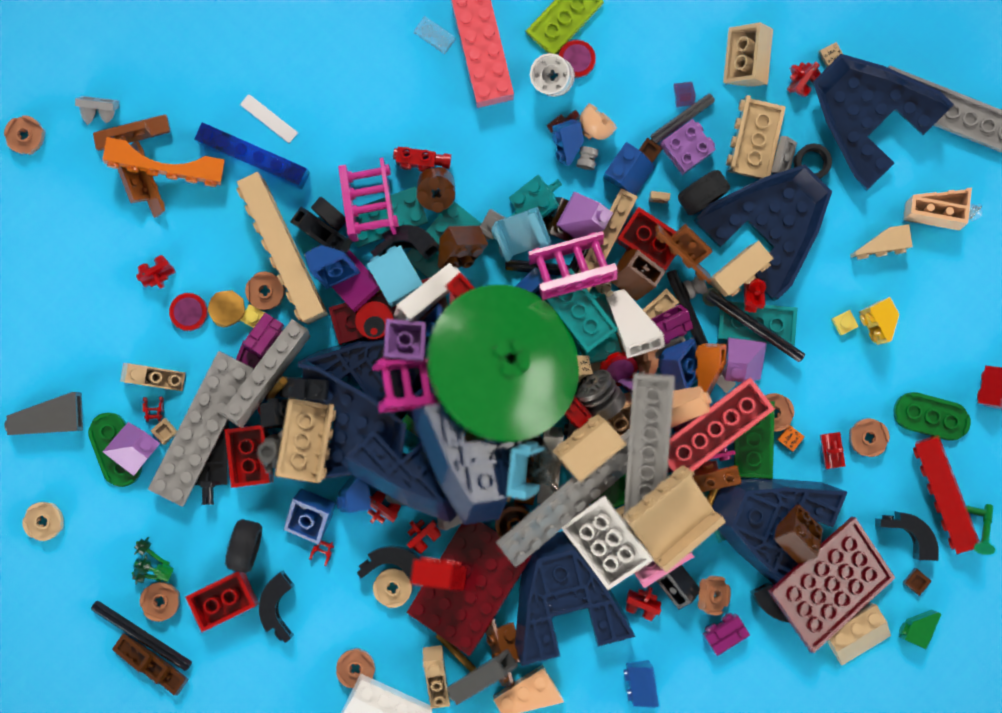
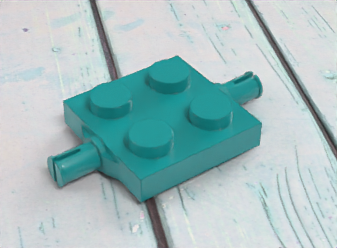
[509,175,562,219]

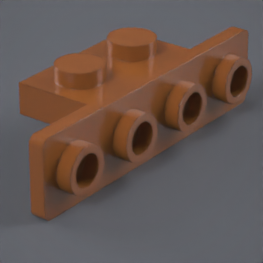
[93,114,171,151]
[118,141,165,218]
[655,224,712,284]
[691,460,741,492]
[486,619,519,687]

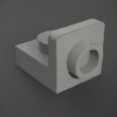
[480,209,506,240]

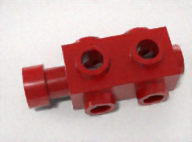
[393,146,452,172]

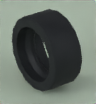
[793,143,832,179]
[311,196,346,231]

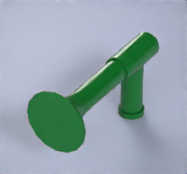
[966,504,995,555]

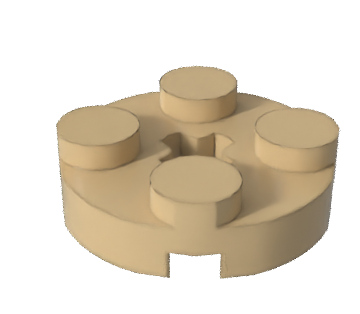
[22,502,64,541]
[373,568,412,608]

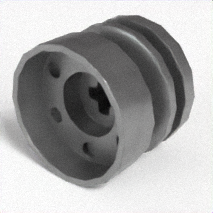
[575,370,626,420]

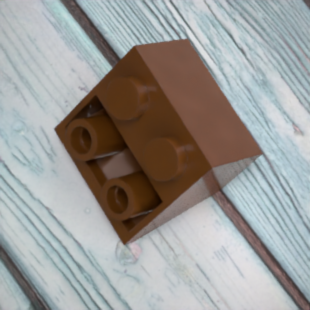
[438,226,488,268]
[610,248,666,301]
[774,504,823,564]

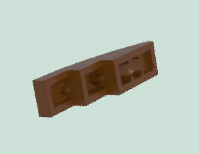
[112,633,189,696]

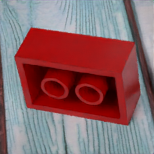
[616,207,677,271]
[225,425,274,488]
[411,557,467,590]
[185,571,259,632]

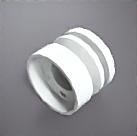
[530,53,575,97]

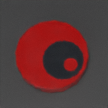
[355,301,394,340]

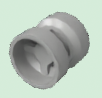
[576,146,599,170]
[682,276,708,300]

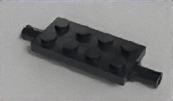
[188,408,229,505]

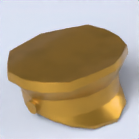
[208,290,245,328]

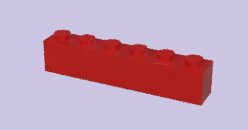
[913,434,980,554]

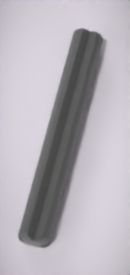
[650,93,715,144]

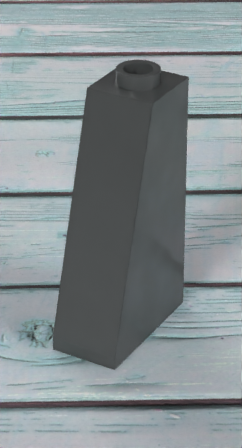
[4,392,83,435]
[446,648,518,705]

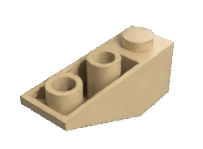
[850,225,913,260]
[120,363,185,391]
[423,645,450,709]

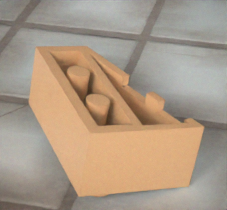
[903,188,972,231]
[493,664,564,713]

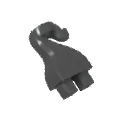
[257,434,281,473]

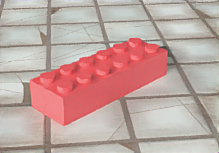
[451,0,514,108]
[668,378,775,473]

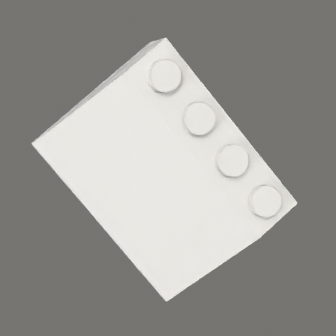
[562,496,653,590]
[341,673,432,713]

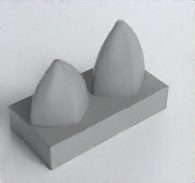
[75,96,119,125]

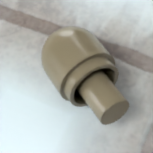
[594,282,613,297]

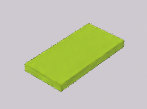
[525,0,604,54]

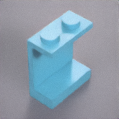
[491,207,552,262]
[367,245,423,308]
[507,441,545,500]

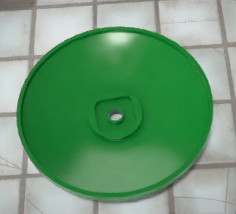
[427,284,579,442]

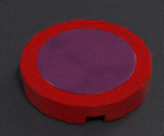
[559,40,596,78]
[169,293,208,331]
[599,352,638,386]

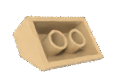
[723,22,773,87]
[709,241,774,297]
[553,414,626,482]
[827,602,891,666]

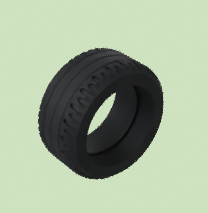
[678,170,730,215]
[225,519,263,573]

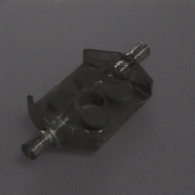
[522,434,562,494]

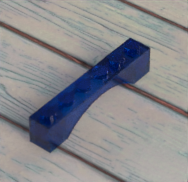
[194,122,310,189]

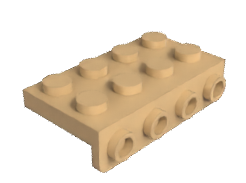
[726,95,786,179]
[275,398,336,483]

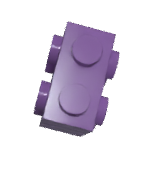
[660,119,716,175]

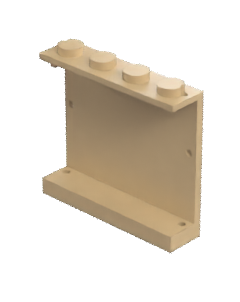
[623,465,726,573]

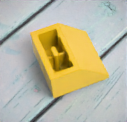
[859,297,899,345]

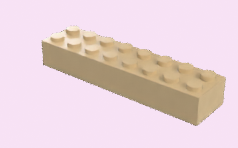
[236,172,329,325]

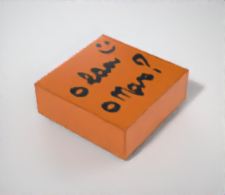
[777,425,805,452]

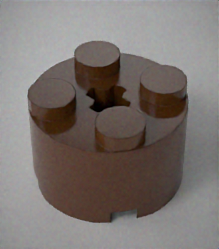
[417,167,455,213]
[495,502,531,539]

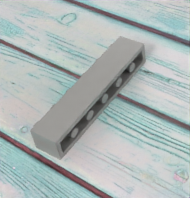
[222,319,311,429]

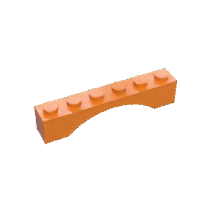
[102,137,225,187]

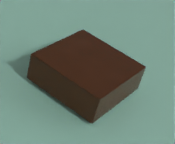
[639,138,663,163]
[903,568,931,596]

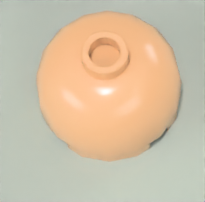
[579,103,617,140]

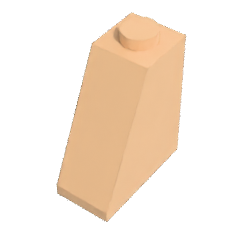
[671,386,711,428]

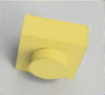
[240,304,265,328]
[831,310,859,336]

